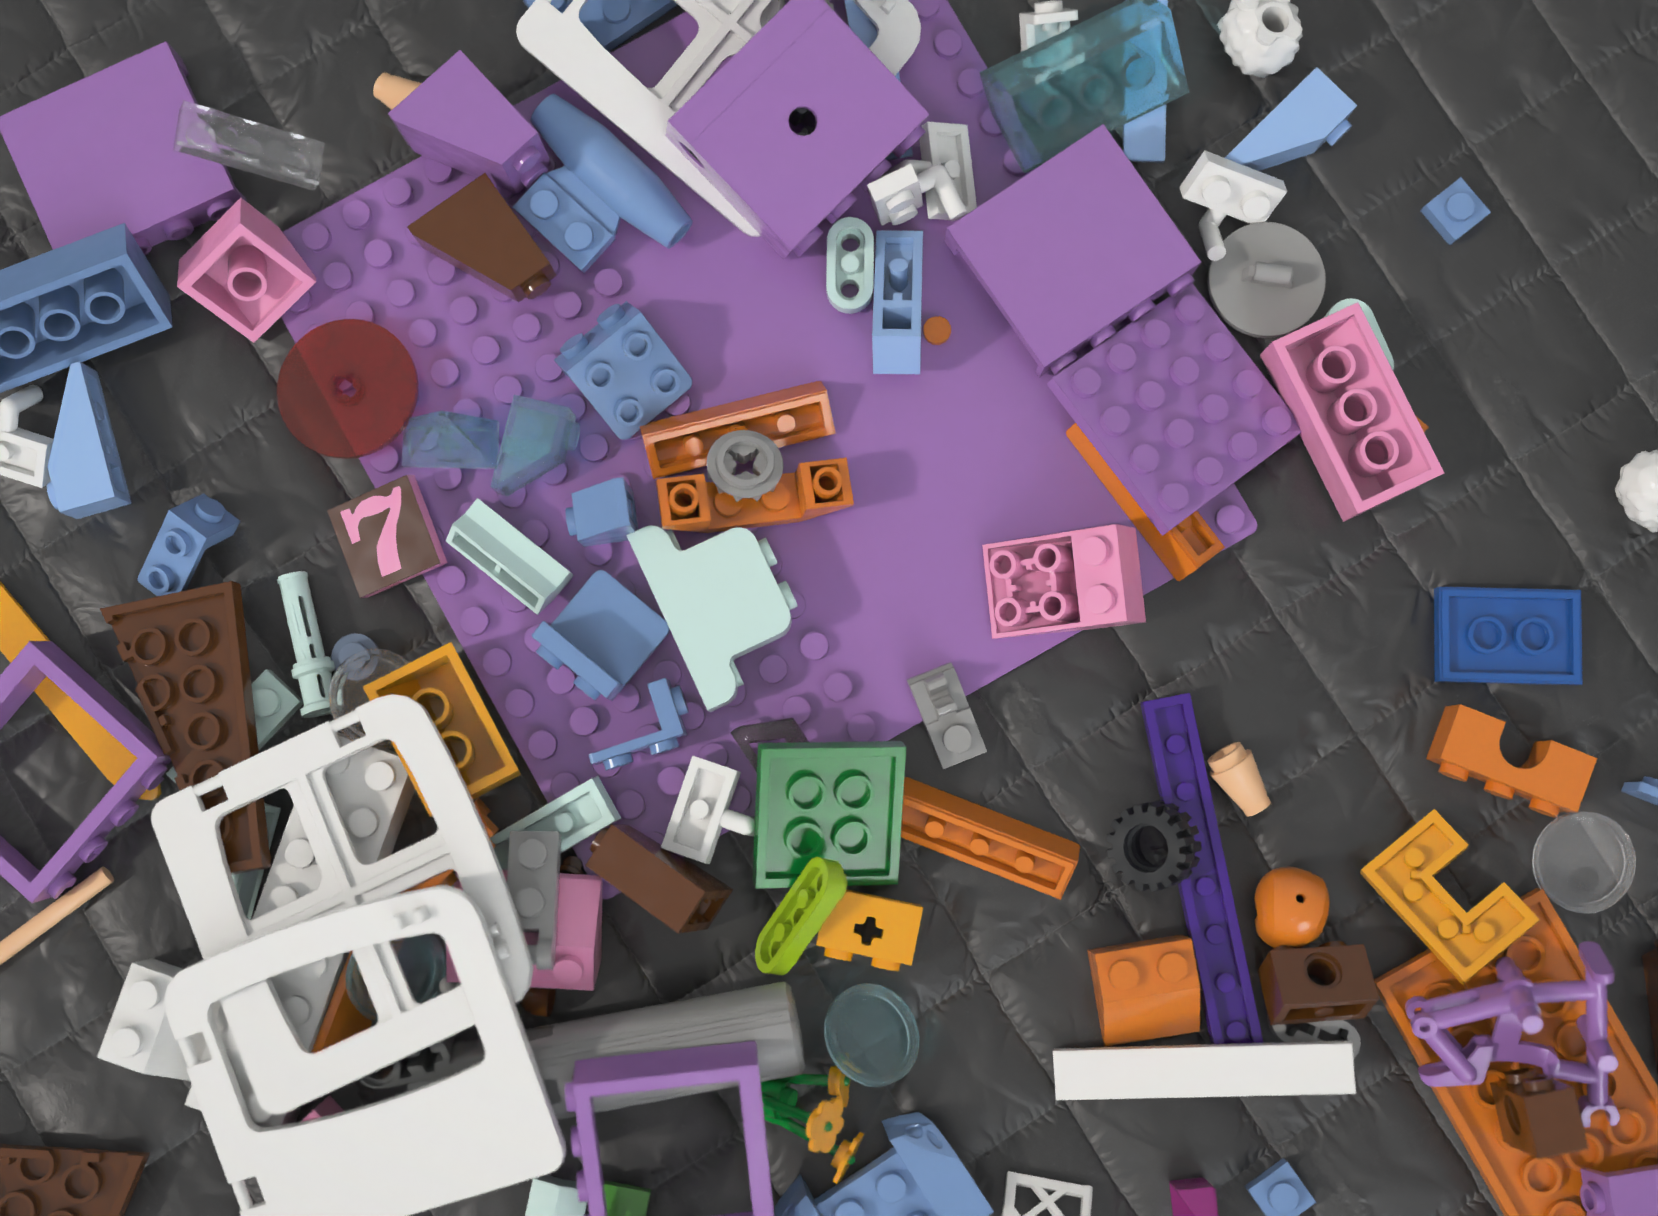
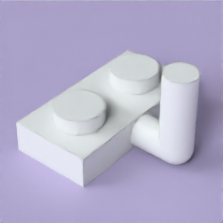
[879,122,977,220]
[1179,150,1287,261]
[867,163,968,226]
[0,385,54,488]
[661,756,755,864]

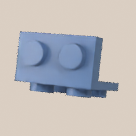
[554,301,692,440]
[531,570,670,701]

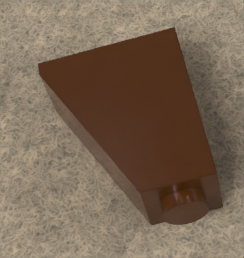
[407,173,557,302]
[585,824,733,933]

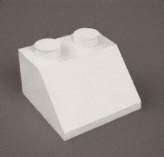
[97,958,221,1081]

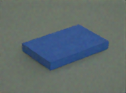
[1434,587,1583,685]

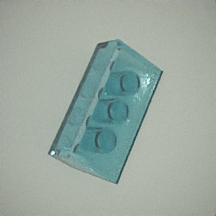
[979,0,1189,173]

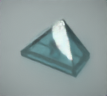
[402,411,499,469]

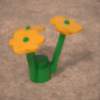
[761,1053,864,1184]

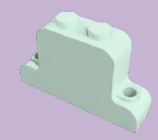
[626,525,798,713]

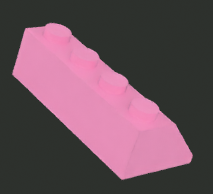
[1260,302,1444,522]

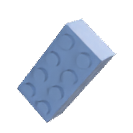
[0,223,173,393]

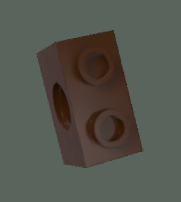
[1257,941,1379,1025]
[1490,1068,1589,1159]

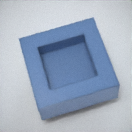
[1420,177,1491,246]
[1244,1158,1316,1216]

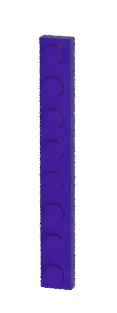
[1140,693,1264,1044]

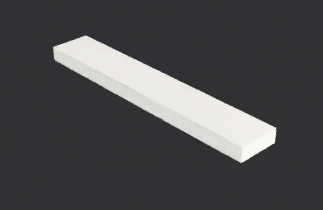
[1053,1041,1356,1100]

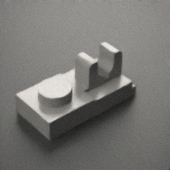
[906,662,987,769]

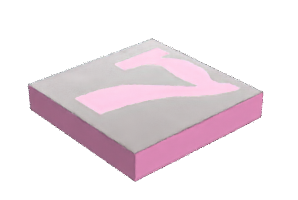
[327,475,448,598]

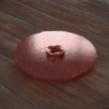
[277,319,419,459]

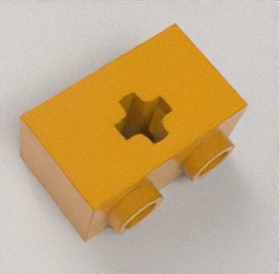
[816,889,923,971]

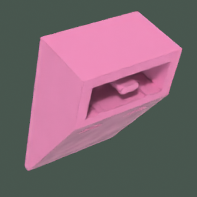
[982,524,1146,639]

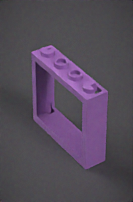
[0,641,171,903]
[565,1041,775,1216]

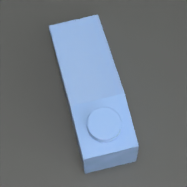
[1225,67,1357,171]
[872,230,923,374]
[47,361,132,519]

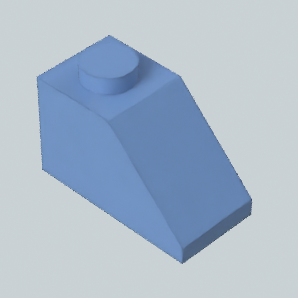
[565,477,639,547]

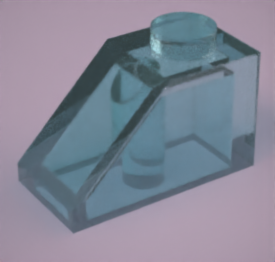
[490,395,580,497]

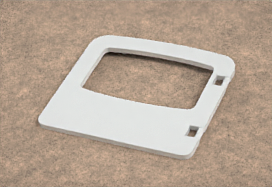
[164,885,567,1216]

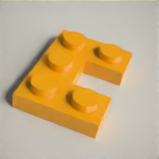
[1360,809,1540,985]

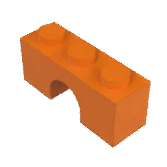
[1426,704,1597,818]

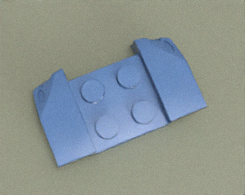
[774,1112,994,1216]

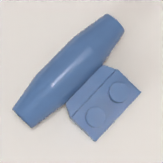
[513,94,693,273]

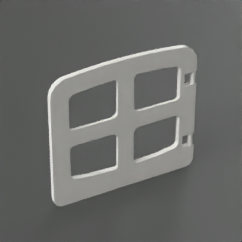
[516,0,921,237]
[151,694,533,1115]

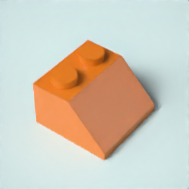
[1087,935,1200,1047]

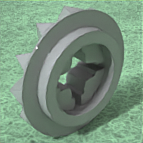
[707,430,783,502]

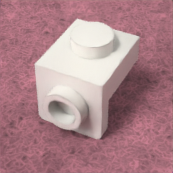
[1019,0,1078,72]

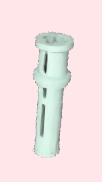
[277,571,344,718]

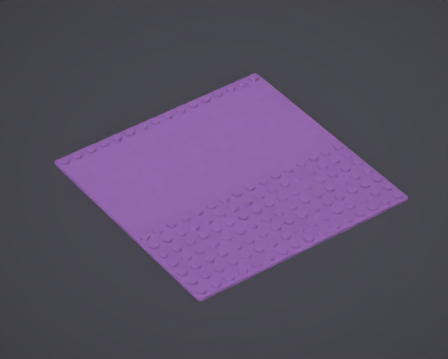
[281,0,1257,899]

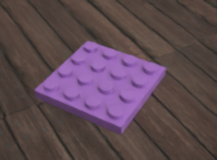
[1047,284,1301,536]

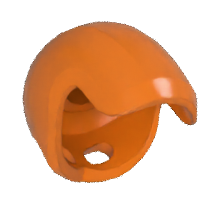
[1254,867,1330,948]

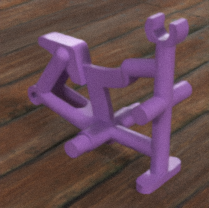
[1405,941,1620,1127]

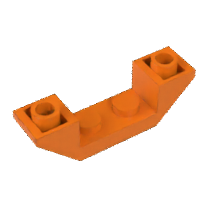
[655,457,854,533]

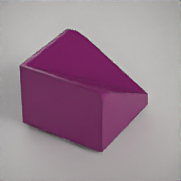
[1169,1177,1219,1216]

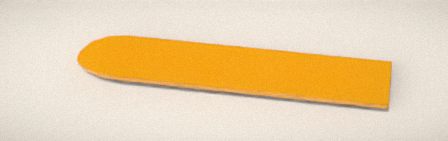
[0,581,162,801]

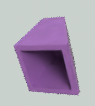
[388,50,552,194]

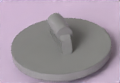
[1207,222,1326,338]

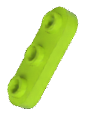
[755,857,847,975]

